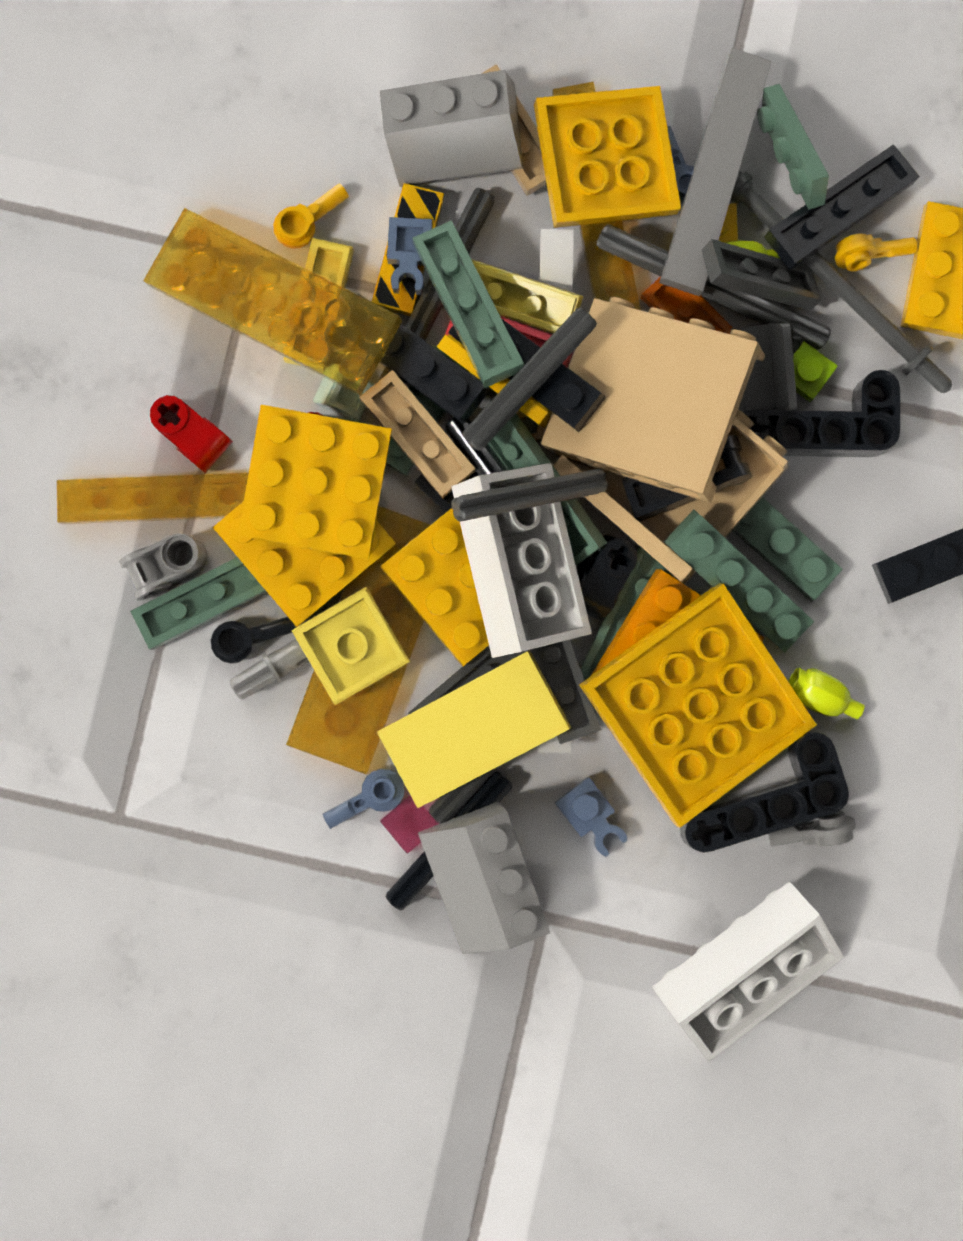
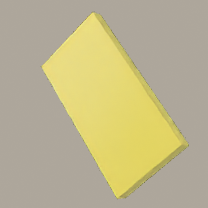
[377,650,571,808]

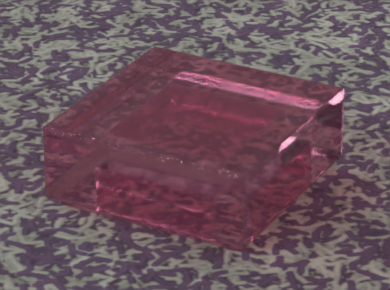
[380,795,439,854]

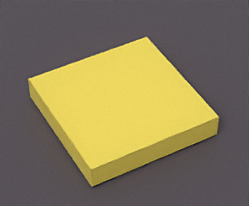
[291,587,410,706]

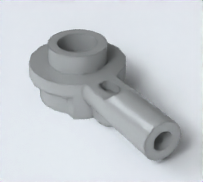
[768,811,856,847]

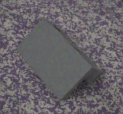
[731,323,797,412]

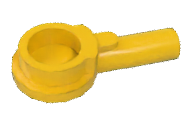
[273,183,349,249]
[834,233,917,272]

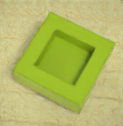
[793,341,838,402]

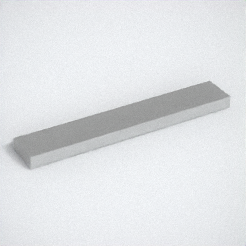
[659,47,771,296]

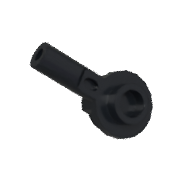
[211,617,295,664]

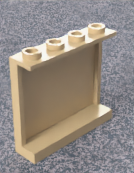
[541,297,765,503]
[553,409,789,584]

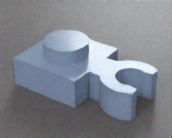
[387,217,433,295]
[554,777,627,857]

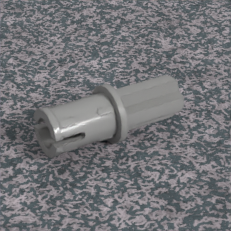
[230,639,309,699]

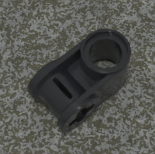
[576,535,637,620]

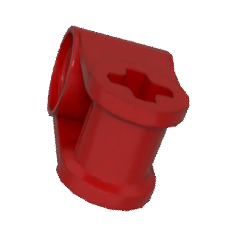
[150,395,233,474]

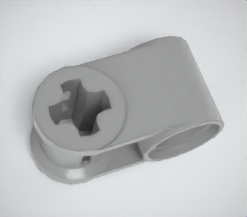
[119,533,207,601]

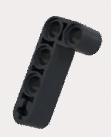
[743,370,900,457]
[680,732,849,853]

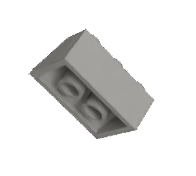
[380,70,523,187]
[418,801,551,954]

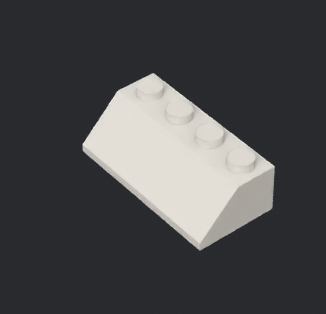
[451,463,592,658]
[652,881,844,1062]

